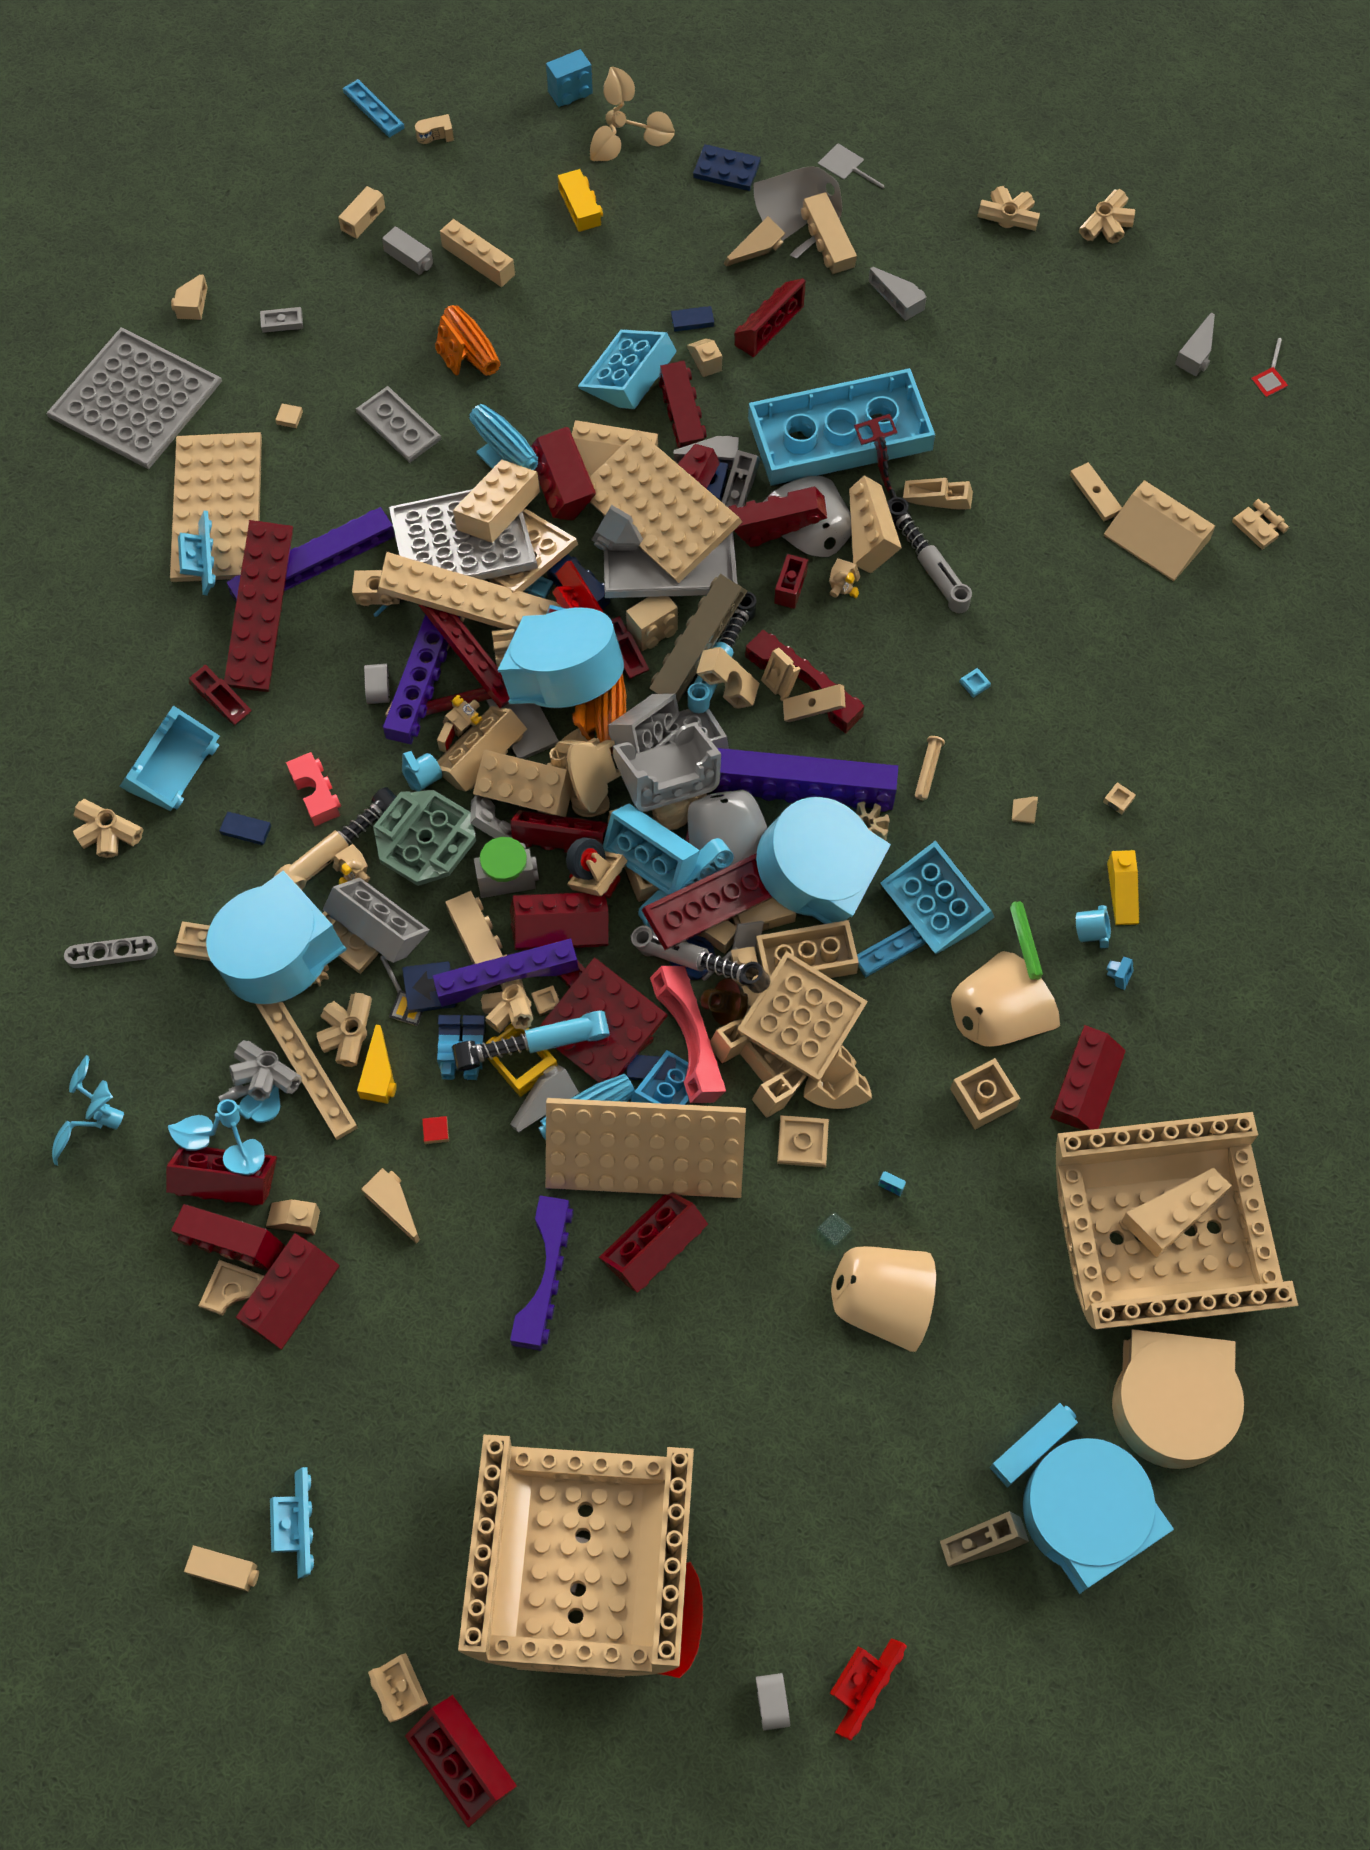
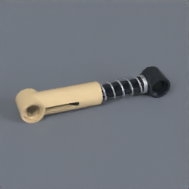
[274,787,397,890]

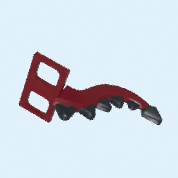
[854,414,898,499]

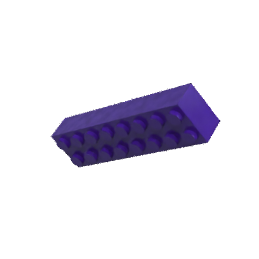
[713,748,898,812]

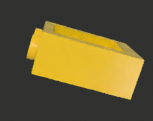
[486,1023,557,1097]

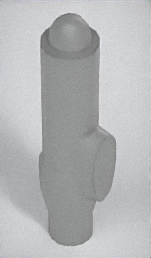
[218,1084,250,1102]

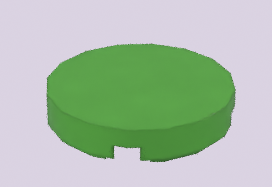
[480,837,527,882]

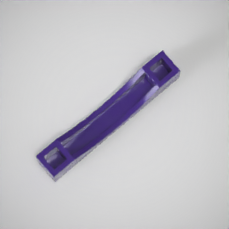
[433,939,579,1007]
[510,1195,573,1351]

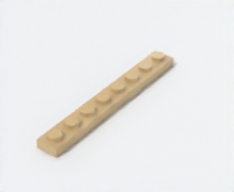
[255,1002,358,1140]

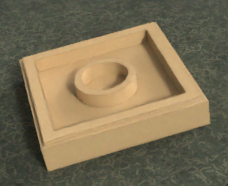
[777,1115,829,1167]

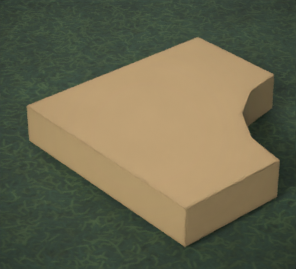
[199,1260,264,1316]

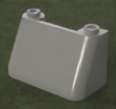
[613,722,721,812]

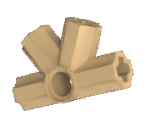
[977,186,1040,231]
[1079,189,1135,244]
[73,799,144,858]
[481,979,533,1033]
[317,993,372,1067]

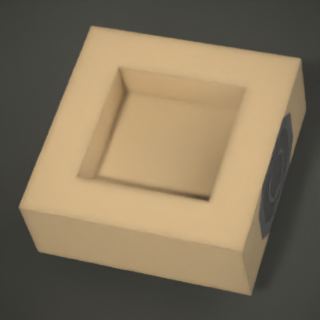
[1103,783,1136,815]

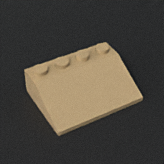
[572,420,658,477]
[1103,480,1215,581]

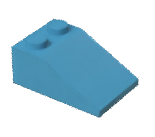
[630,1050,690,1105]

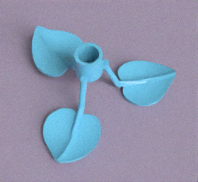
[52,1055,124,1166]
[168,1085,281,1175]

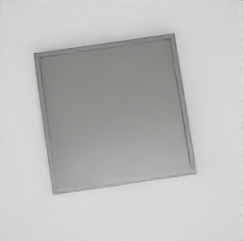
[604,516,737,598]

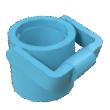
[402,751,442,791]
[1076,905,1111,948]

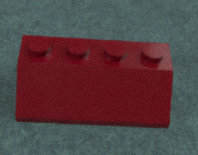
[734,278,806,358]
[530,427,596,521]
[511,810,609,853]
[510,893,608,950]
[1050,1025,1126,1131]
[166,1147,277,1205]
[599,1192,708,1293]
[236,1233,340,1350]
[405,1695,517,1828]

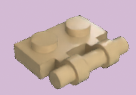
[1232,499,1289,550]

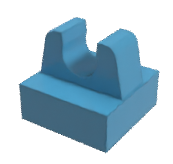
[1106,957,1134,990]

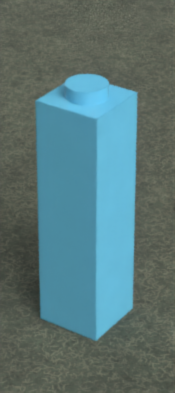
[990,1403,1078,1488]

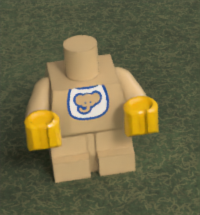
[829,558,860,598]
[443,695,482,737]
[333,844,370,885]

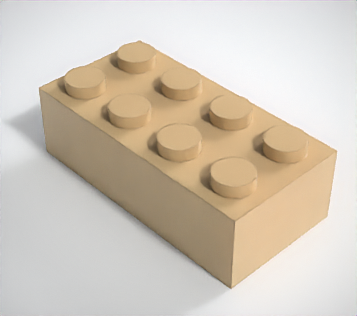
[453,459,540,543]
[473,750,573,817]
[756,920,859,978]

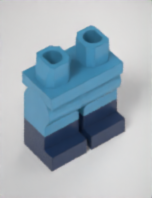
[437,1015,486,1080]

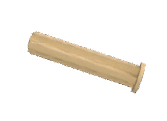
[915,736,945,801]

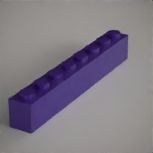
[227,507,395,602]

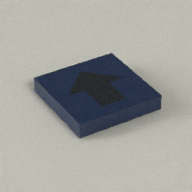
[402,961,455,1013]

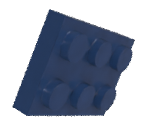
[693,144,761,191]

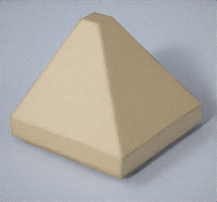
[1012,797,1038,824]

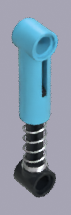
[688,591,756,714]
[452,1011,610,1071]

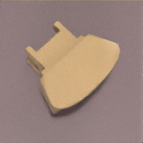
[555,738,621,812]

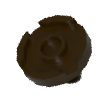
[701,978,748,1025]

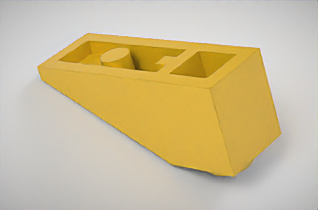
[1107,850,1139,925]
[357,1025,397,1104]

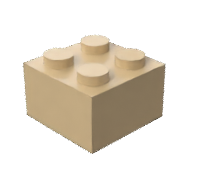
[626,596,678,651]
[950,1058,1021,1129]

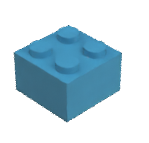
[546,49,593,107]

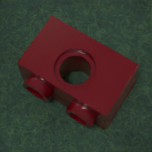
[774,554,808,609]

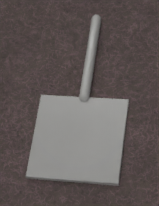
[818,144,884,188]

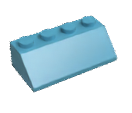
[603,804,700,895]

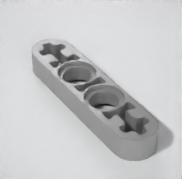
[64,936,158,968]

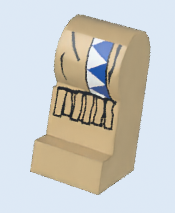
[415,114,454,144]

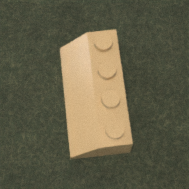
[437,706,527,792]

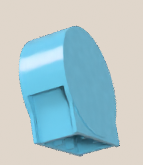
[498,608,624,708]
[756,797,891,924]
[206,870,347,1004]
[1023,1438,1174,1594]

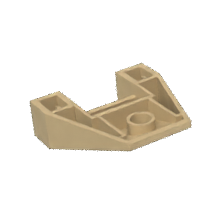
[710,1019,807,1118]

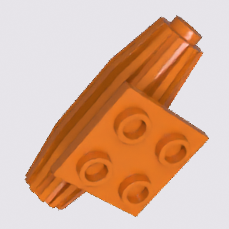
[435,305,501,376]
[573,674,626,754]

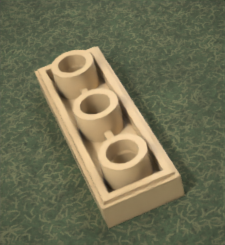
[1070,462,1122,521]
[783,684,845,722]

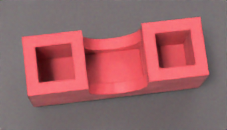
[286,752,341,826]

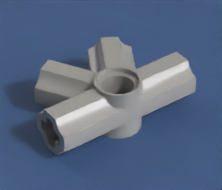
[229,1040,302,1101]

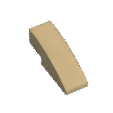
[903,478,973,509]

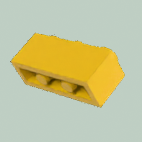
[558,169,603,232]

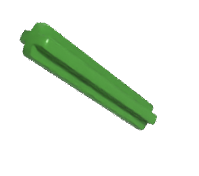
[1010,901,1043,980]

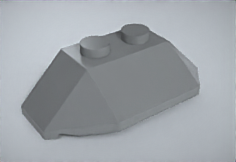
[592,505,643,551]

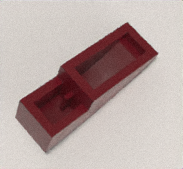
[611,616,649,679]
[189,664,252,725]

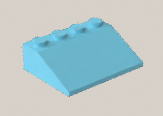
[578,330,677,409]
[880,841,994,954]

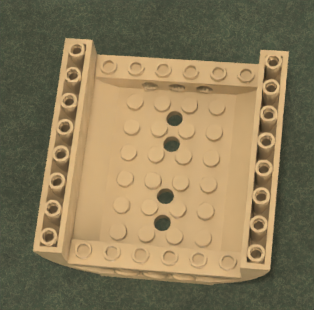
[1056,1112,1298,1330]
[458,1435,694,1677]

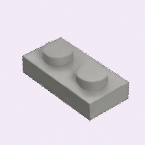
[260,307,303,333]

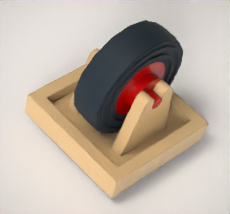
[566,838,628,896]

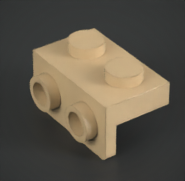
[368,1653,428,1723]

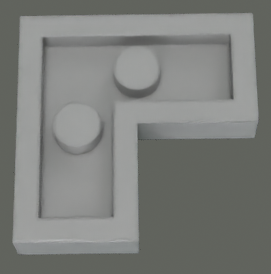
[470,795,512,838]

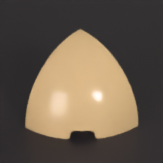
[804,1045,872,1109]

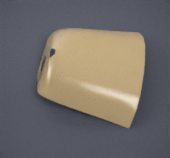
[951,951,1060,1046]
[831,1246,936,1352]

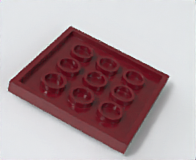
[539,957,668,1083]

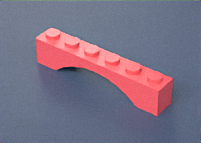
[650,966,726,1103]

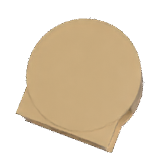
[1112,1329,1244,1469]

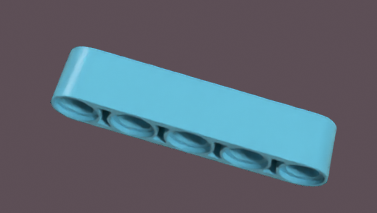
[638,838,734,931]

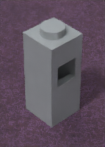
[382,226,433,275]

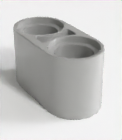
[364,664,390,704]
[756,1673,790,1731]

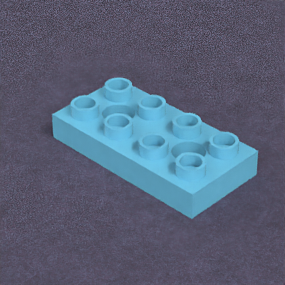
[748,368,935,486]

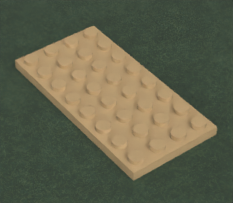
[590,430,742,583]
[170,432,262,582]
[545,1098,746,1198]

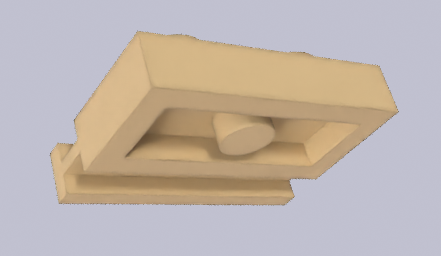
[761,648,801,701]
[174,921,211,961]

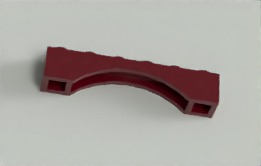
[745,630,864,733]

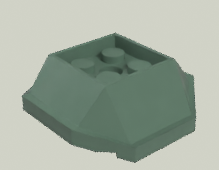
[373,790,476,886]

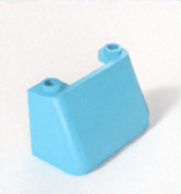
[119,706,220,811]

